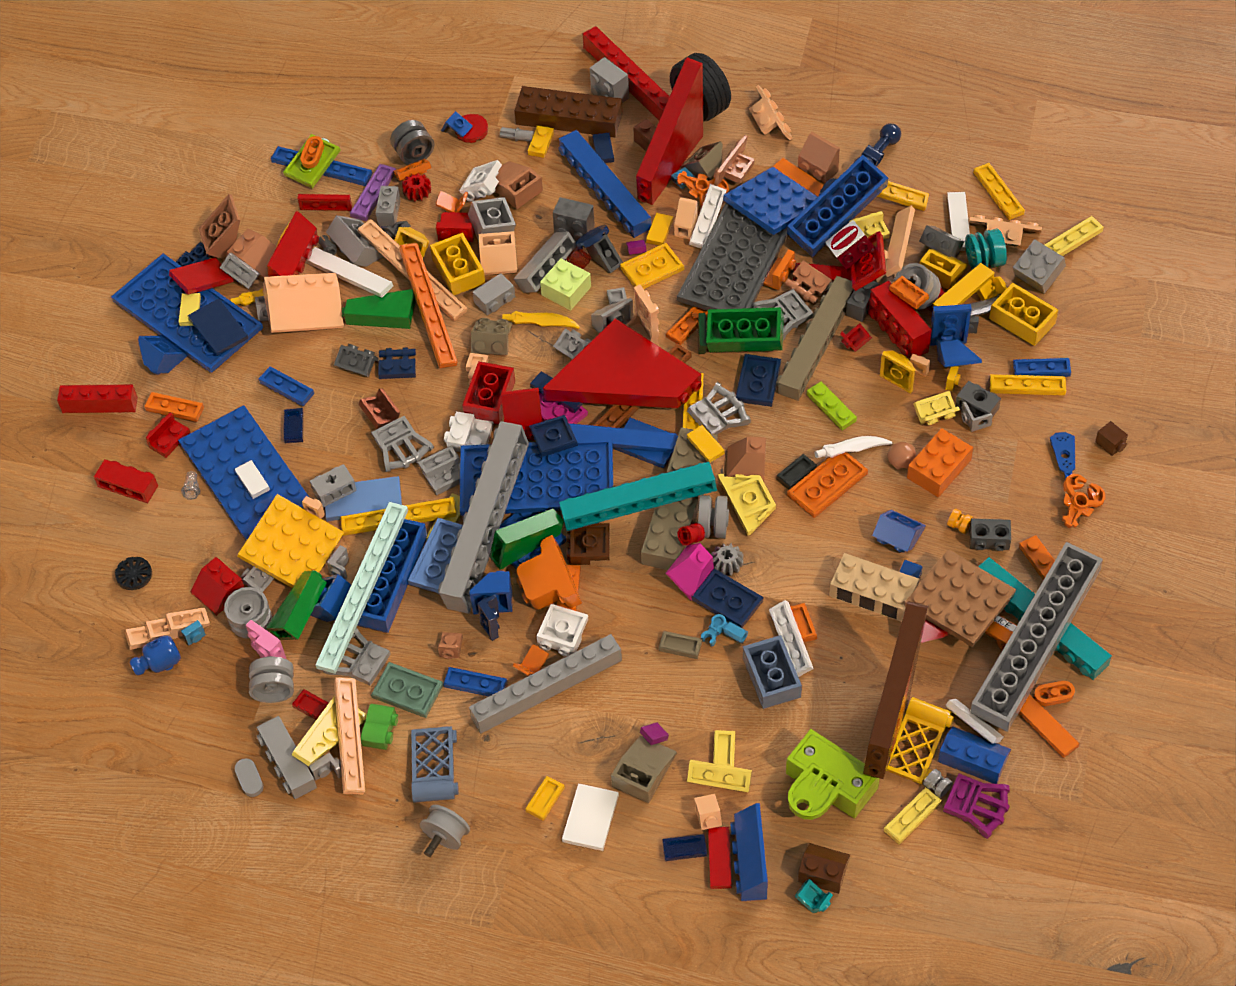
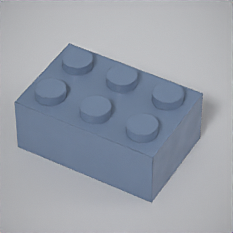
[743,635,802,709]

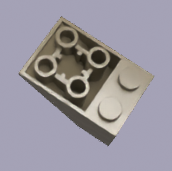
[611,735,677,803]

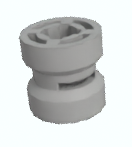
[923,769,953,798]

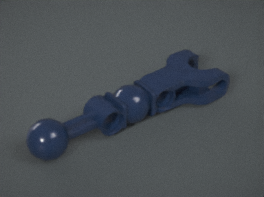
[818,123,901,197]

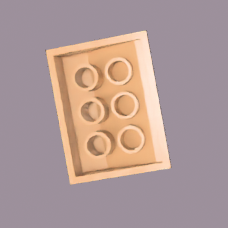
[263,273,344,333]

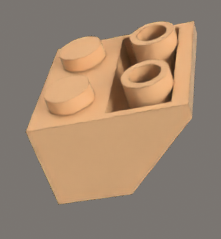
[479,231,518,275]

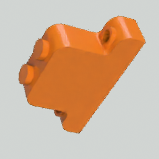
[516,535,582,609]

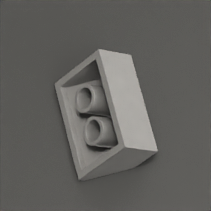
[326,215,384,267]

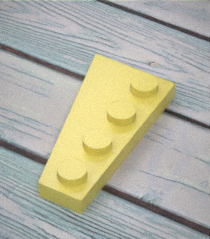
[292,696,367,766]

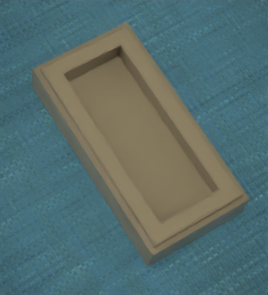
[659,631,702,659]

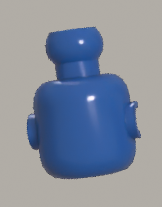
[130,635,181,675]

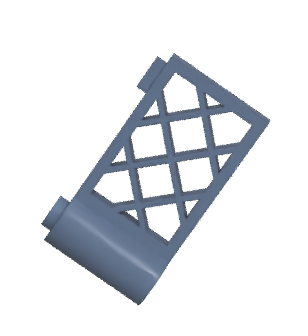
[411,726,459,803]

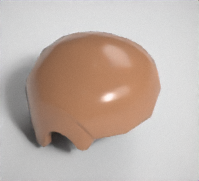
[887,442,917,470]

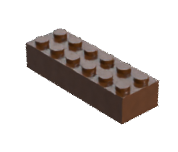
[514,86,623,138]

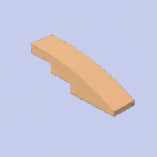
[125,607,210,650]

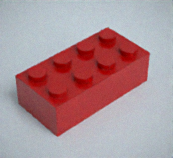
[868,281,931,360]

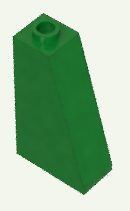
[342,289,416,329]
[489,509,564,570]
[266,570,327,640]

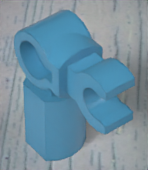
[701,614,748,647]

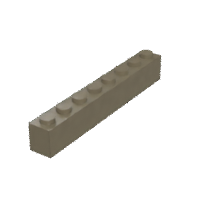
[776,276,854,401]

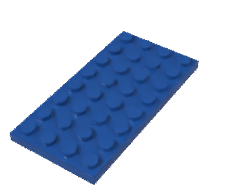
[111,253,263,373]
[178,405,310,541]
[460,439,614,515]

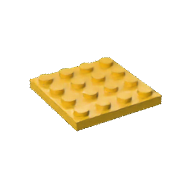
[237,494,344,588]

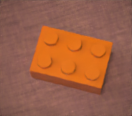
[907,428,973,497]

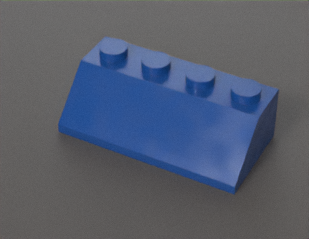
[730,803,768,901]

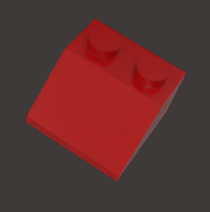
[190,557,245,616]

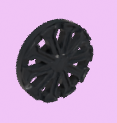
[115,557,152,590]

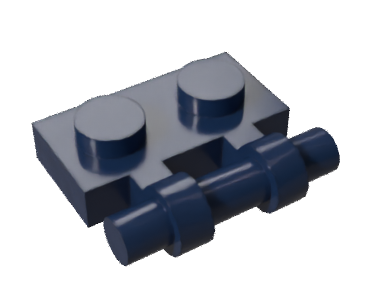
[378,347,416,379]

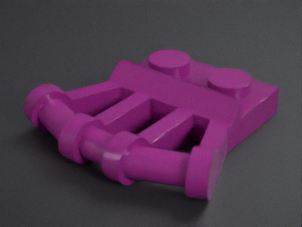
[943,773,1010,839]

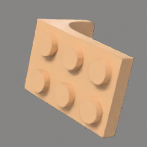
[626,285,660,346]

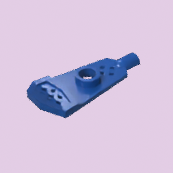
[1050,432,1075,479]

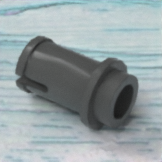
[318,235,337,255]

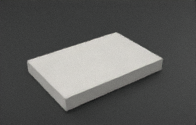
[562,783,619,851]

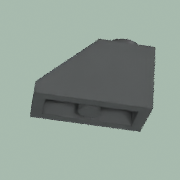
[585,234,623,273]

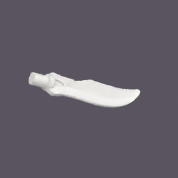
[814,436,892,458]

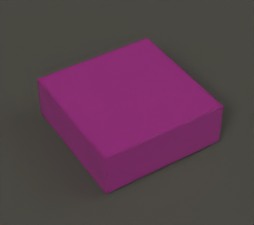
[626,240,647,255]
[639,722,669,745]

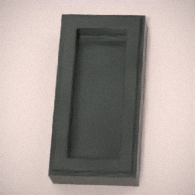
[776,454,817,490]

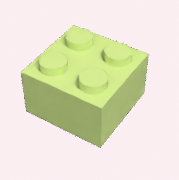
[540,258,591,311]

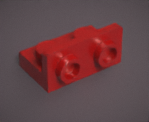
[146,413,191,458]

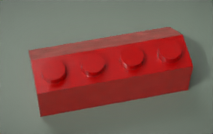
[267,211,319,277]

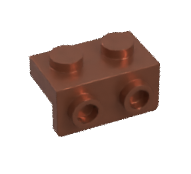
[359,388,400,429]

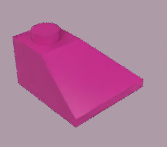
[666,543,714,601]

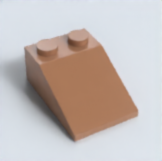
[198,194,240,260]
[227,228,276,282]

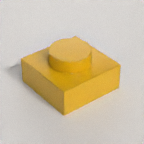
[945,366,961,392]

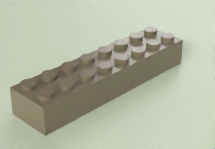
[641,427,718,570]

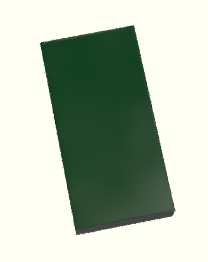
[698,313,707,354]

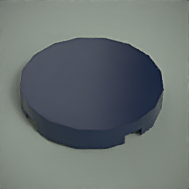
[576,224,609,249]

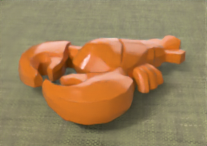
[677,171,729,208]
[1062,474,1105,528]

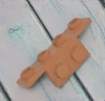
[713,135,755,186]

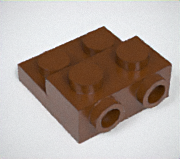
[567,523,610,565]

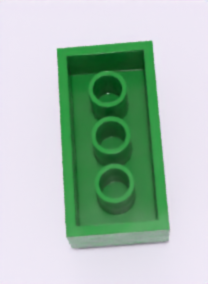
[706,307,784,352]

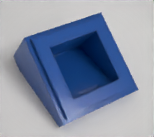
[900,560,923,578]

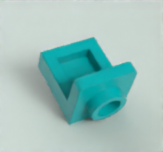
[794,879,833,913]

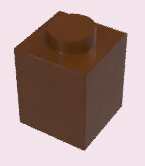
[1095,421,1128,456]

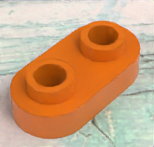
[300,136,324,168]
[1034,681,1075,706]

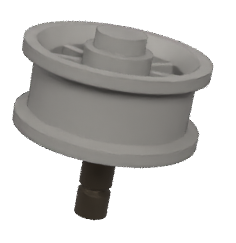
[420,805,470,857]

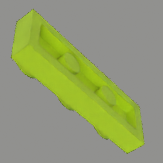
[806,381,857,431]

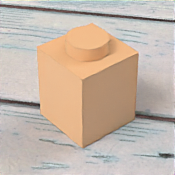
[694,794,722,830]

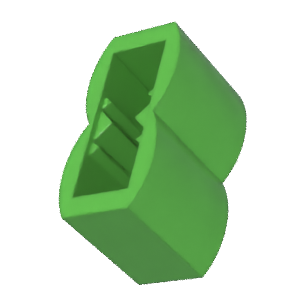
[361,704,398,750]

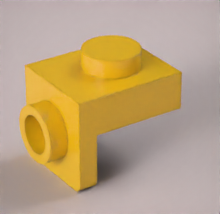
[977,276,1007,301]

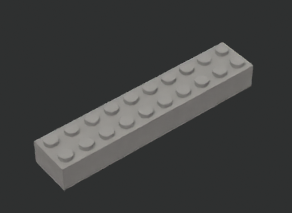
[438,421,529,614]
[971,542,1103,732]

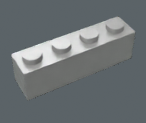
[514,232,577,293]
[256,716,317,799]

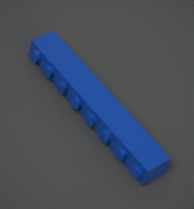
[558,130,651,238]

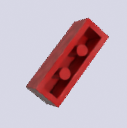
[94,459,158,504]

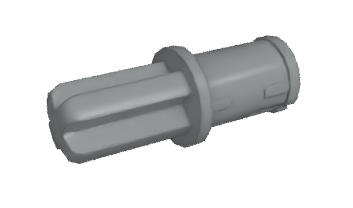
[500,127,534,141]

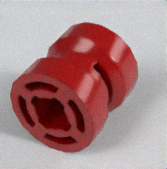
[677,523,705,546]

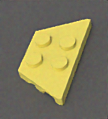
[718,474,776,536]

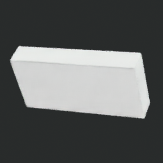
[235,460,270,499]

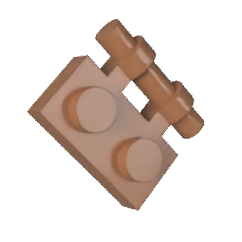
[785,261,832,304]

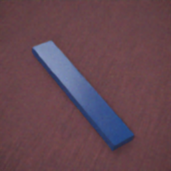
[271,146,373,186]
[569,423,677,453]

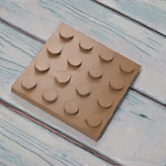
[904,549,1016,648]

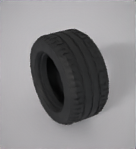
[669,53,731,121]

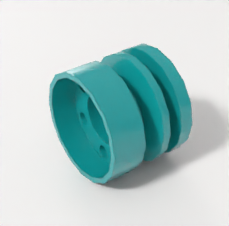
[965,228,1007,270]

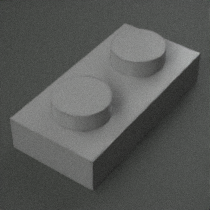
[220,253,260,289]

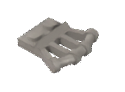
[752,289,813,341]
[687,382,751,435]
[371,416,434,472]
[323,628,391,686]

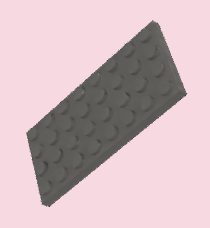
[677,203,788,310]

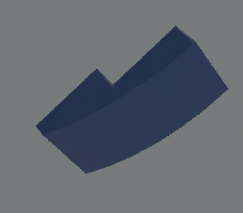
[176,241,212,266]

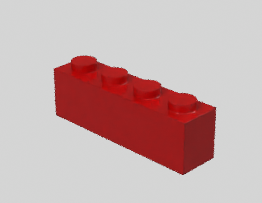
[57,384,138,413]

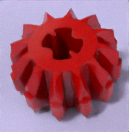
[402,172,432,202]

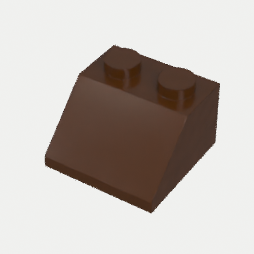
[798,843,851,894]

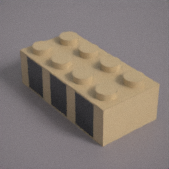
[829,553,919,622]

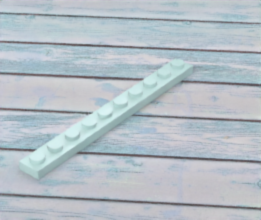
[316,502,408,674]

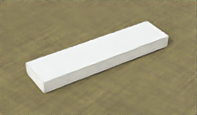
[689,184,727,249]
[947,192,970,251]
[769,600,814,677]

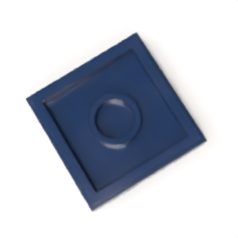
[529,415,578,457]

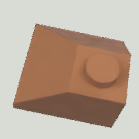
[726,437,766,482]

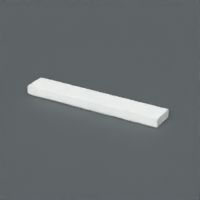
[305,247,393,298]

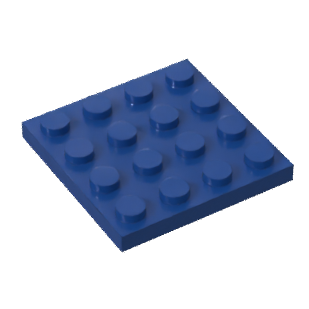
[723,167,817,235]

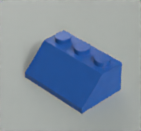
[938,727,1011,784]

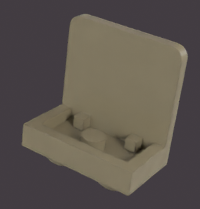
[471,318,512,355]

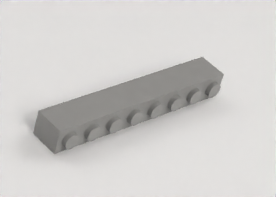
[469,634,622,734]

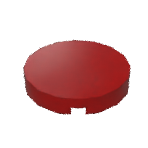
[455,114,488,143]

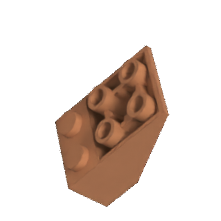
[495,161,543,210]

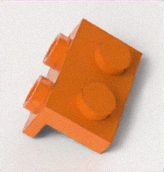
[763,249,796,291]

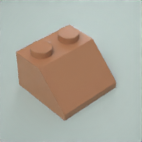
[798,132,840,183]

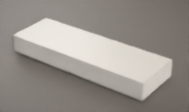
[945,699,1004,744]

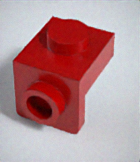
[840,323,872,352]

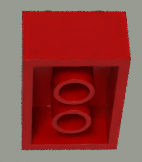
[462,361,515,425]

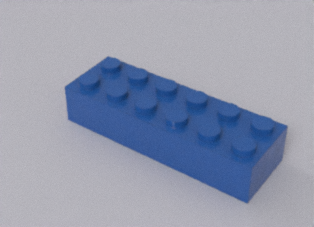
[787,155,889,257]
[357,519,427,633]

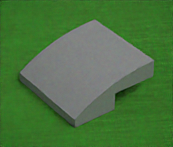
[418,446,460,495]

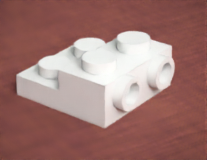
[459,160,502,201]
[444,411,493,452]
[537,604,588,656]

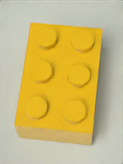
[430,233,485,296]
[989,283,1058,346]

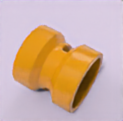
[947,508,974,534]

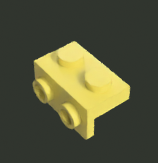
[849,211,890,240]
[913,391,960,426]

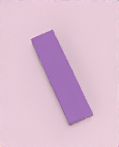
[350,164,396,221]

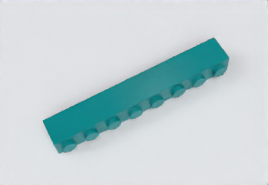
[559,462,717,531]
[978,557,1112,680]

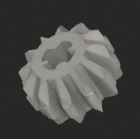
[711,543,743,576]

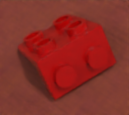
[436,212,475,242]

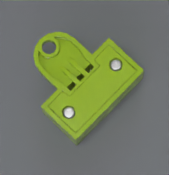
[786,729,880,820]

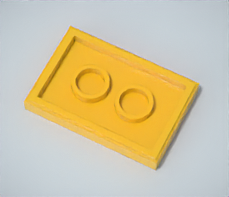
[620,243,684,289]

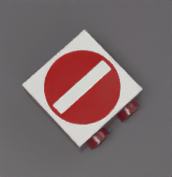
[825,220,875,270]

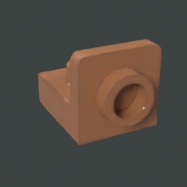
[438,632,463,659]

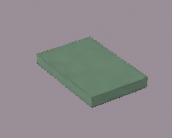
[371,662,443,718]

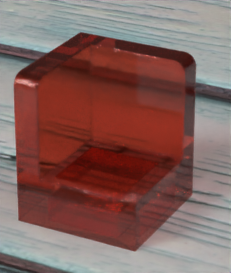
[565,247,591,269]

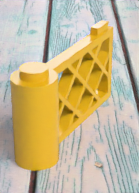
[886,697,954,784]

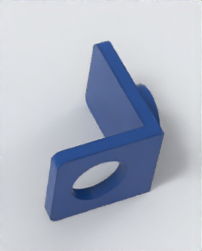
[441,111,473,137]

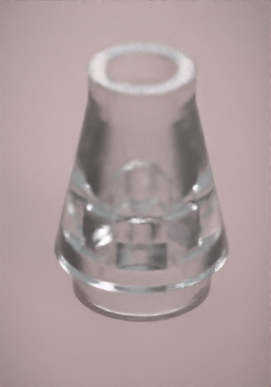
[181,471,200,500]

